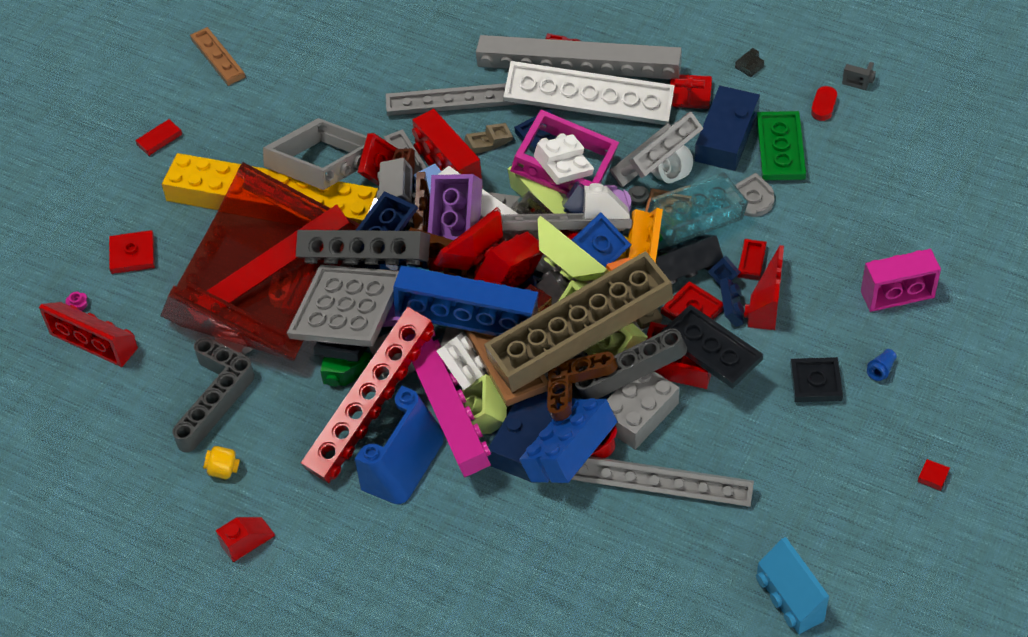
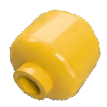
[203,446,240,479]

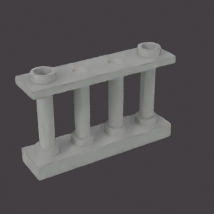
[609,112,703,188]

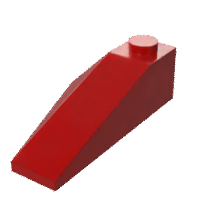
[744,245,784,330]

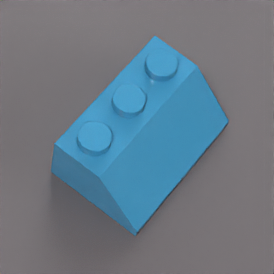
[756,537,829,635]

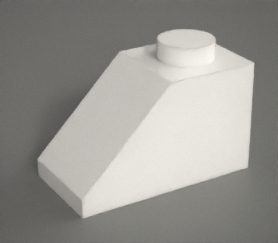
[583,183,630,219]

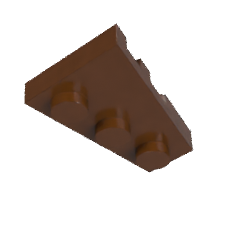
[413,172,430,232]

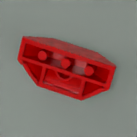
[434,207,503,270]

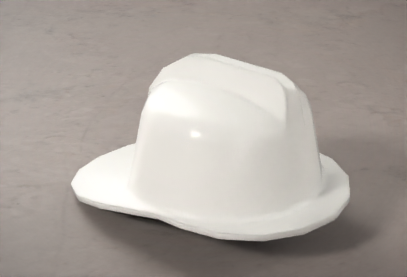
[651,145,693,183]

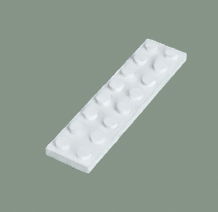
[503,61,675,125]

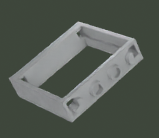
[263,118,367,190]

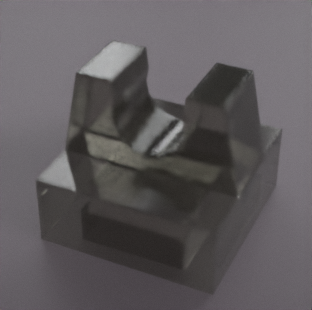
[735,48,764,77]

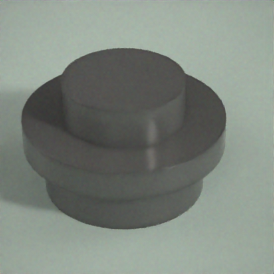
[628,186,649,206]

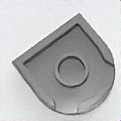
[722,173,775,217]

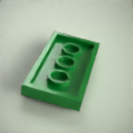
[757,111,806,180]

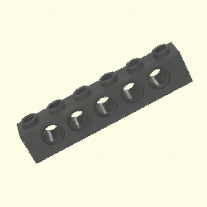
[296,230,430,266]

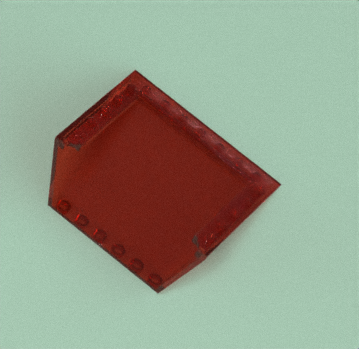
[160,162,360,361]

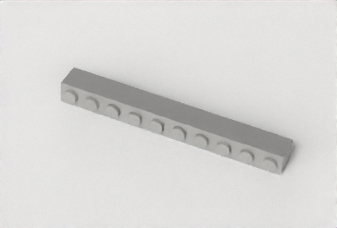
[476,35,682,79]

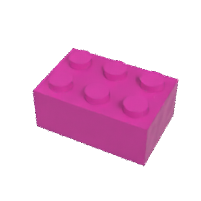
[861,249,941,312]

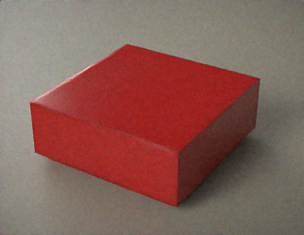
[918,459,950,491]

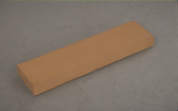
[190,27,246,86]

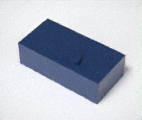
[695,85,760,171]
[488,389,563,482]

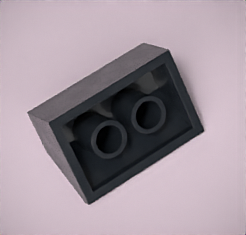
[656,234,723,284]

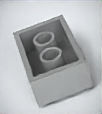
[607,372,679,450]

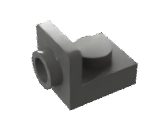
[842,62,876,90]

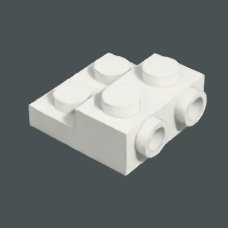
[534,133,594,184]
[437,333,487,390]

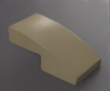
[464,123,513,154]

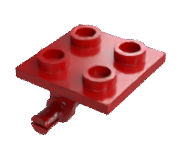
[670,75,712,109]

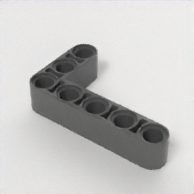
[569,329,687,399]
[172,337,254,452]

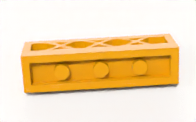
[626,208,663,263]

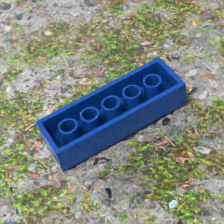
[393,266,538,336]

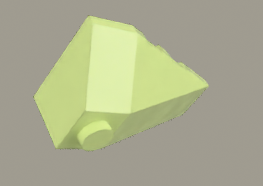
[507,163,566,214]

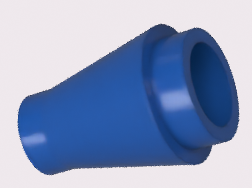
[867,349,897,381]

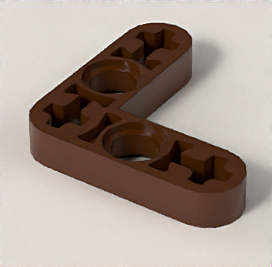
[547,352,618,421]

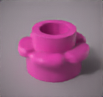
[65,292,87,311]

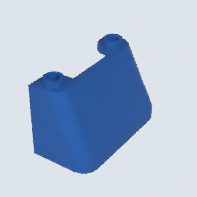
[355,386,444,504]

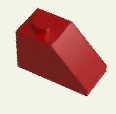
[215,517,275,562]

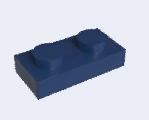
[719,277,744,327]

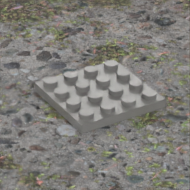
[287,265,399,347]

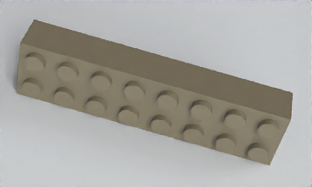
[484,251,674,392]

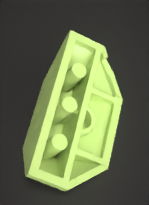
[537,216,610,282]

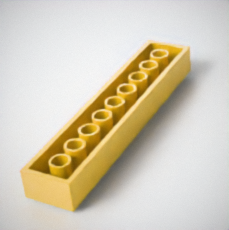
[162,153,378,230]

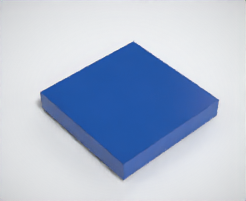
[572,212,631,267]

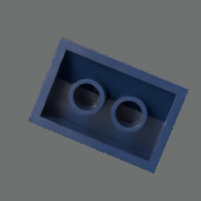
[356,191,418,262]

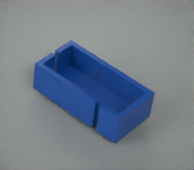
[519,398,618,483]

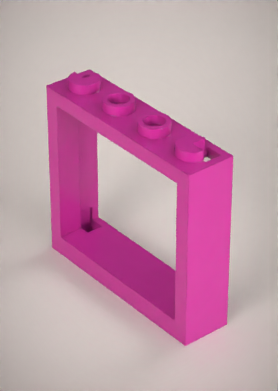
[510,110,619,195]

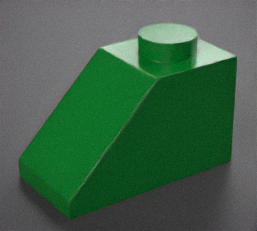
[320,352,372,386]

